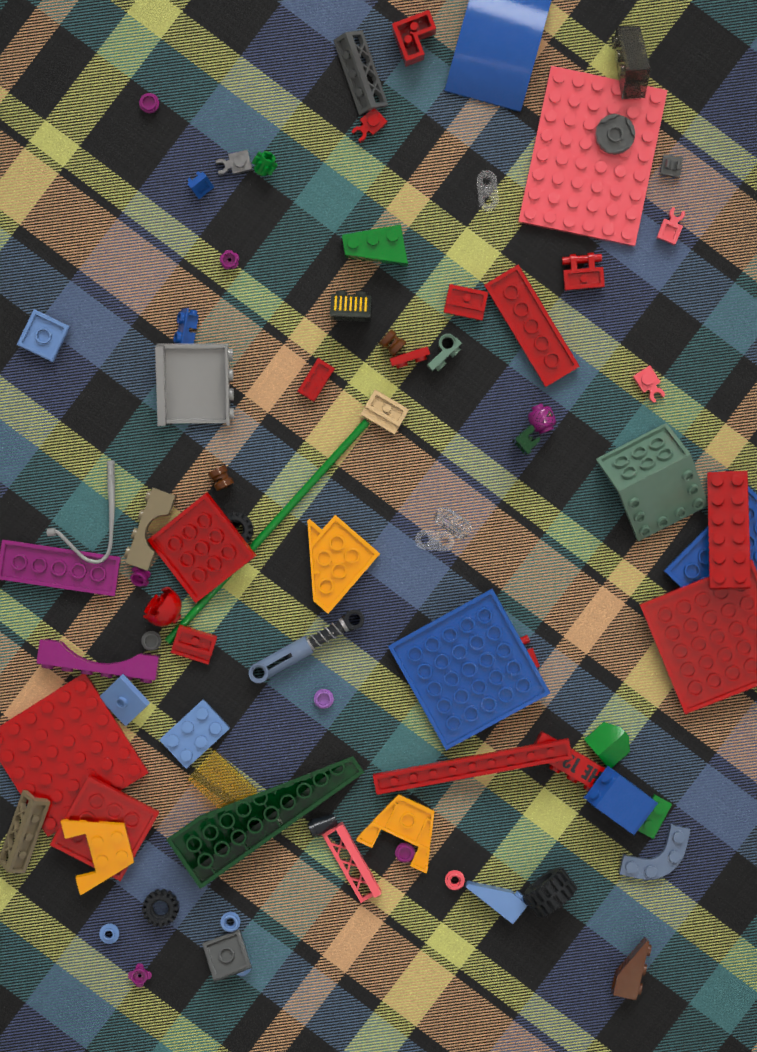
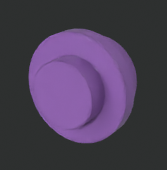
[314,689,334,709]

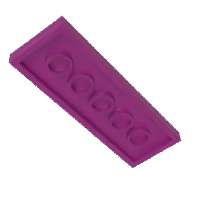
[0,540,121,596]

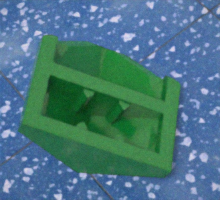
[584,722,630,768]

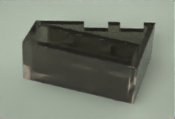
[612,26,651,99]

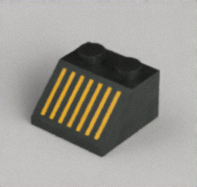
[330,291,371,322]

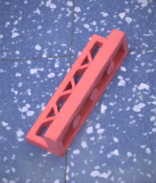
[322,822,382,903]

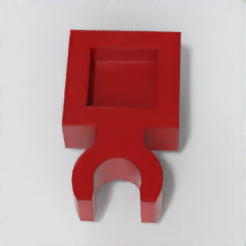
[352,109,387,143]

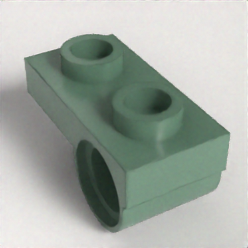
[427,334,462,372]

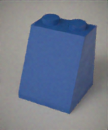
[584,766,658,835]

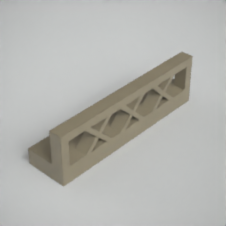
[0,790,51,874]

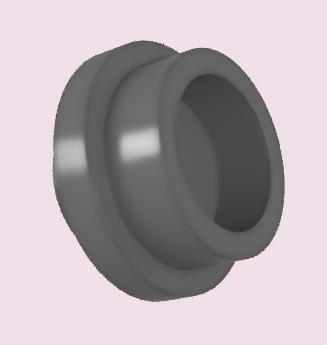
[141,631,162,651]

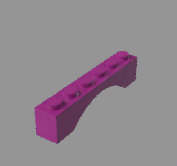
[36,639,161,683]

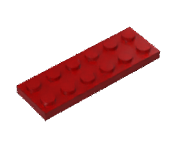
[484,264,580,387]
[707,471,751,590]

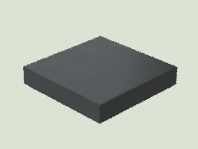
[202,929,252,982]

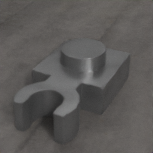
[216,150,252,175]

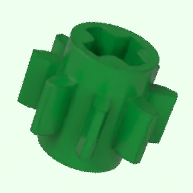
[251,151,278,176]

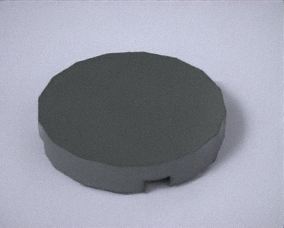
[595,114,635,155]

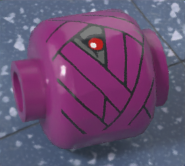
[527,404,556,434]

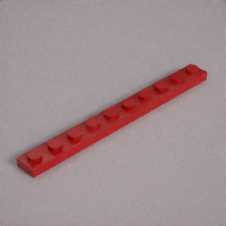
[373,738,573,795]

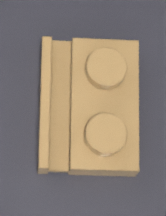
[360,390,409,435]

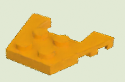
[356,794,434,873]
[61,819,134,895]

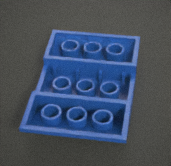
[444,0,551,112]

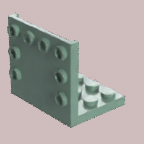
[596,423,708,541]

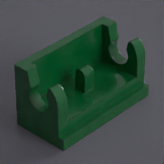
[513,424,540,456]

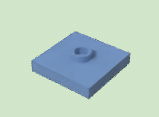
[17,309,71,363]
[100,674,150,726]

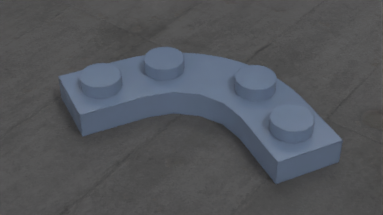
[619,824,691,880]

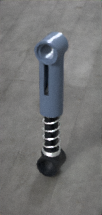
[249,609,364,683]

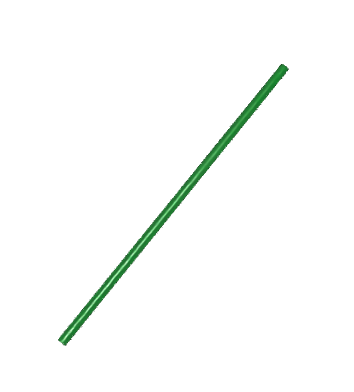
[165,419,370,644]

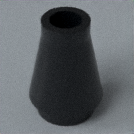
[307,814,338,838]

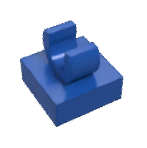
[188,171,214,199]

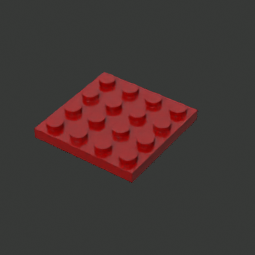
[147,492,257,603]
[50,775,159,881]

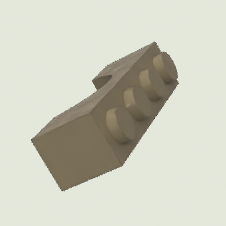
[124,488,177,571]

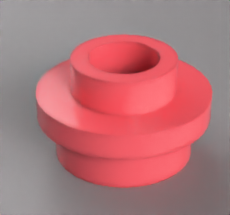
[445,870,465,890]

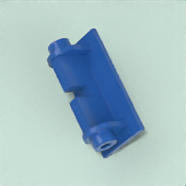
[173,308,199,343]

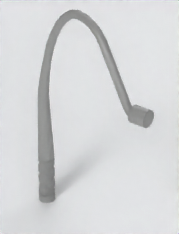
[47,460,115,564]

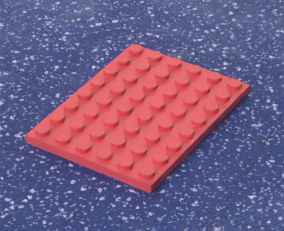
[518,66,668,247]

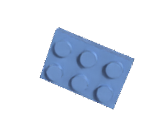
[160,699,230,769]

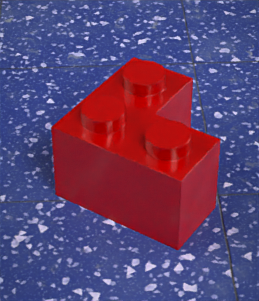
[392,10,436,67]

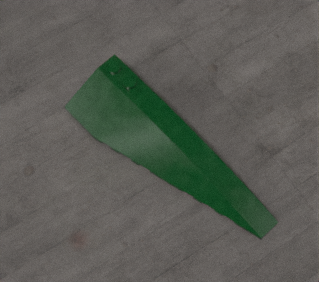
[166,756,365,889]

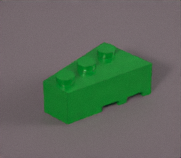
[342,224,408,267]

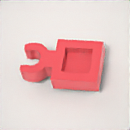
[656,207,685,245]
[632,366,665,403]

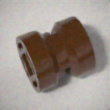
[379,329,407,357]
[208,465,234,491]

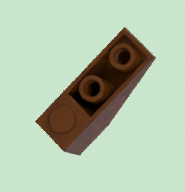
[611,937,651,1000]

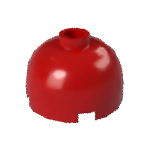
[143,586,182,627]

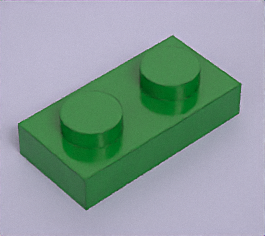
[638,794,672,839]

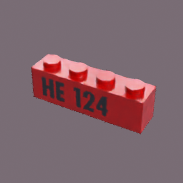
[534,731,605,791]

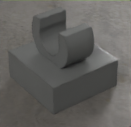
[659,154,683,178]

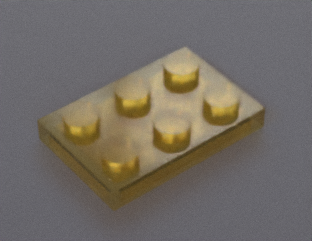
[187,750,258,808]

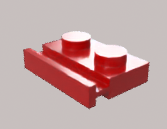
[443,284,488,321]
[170,624,217,664]

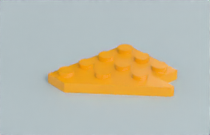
[307,515,380,614]

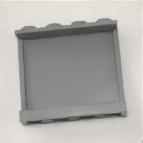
[155,343,234,426]

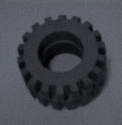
[523,867,577,917]

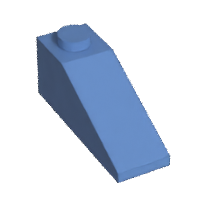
[465,881,528,924]

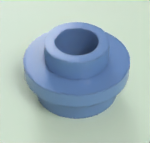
[220,912,240,932]
[99,923,120,944]

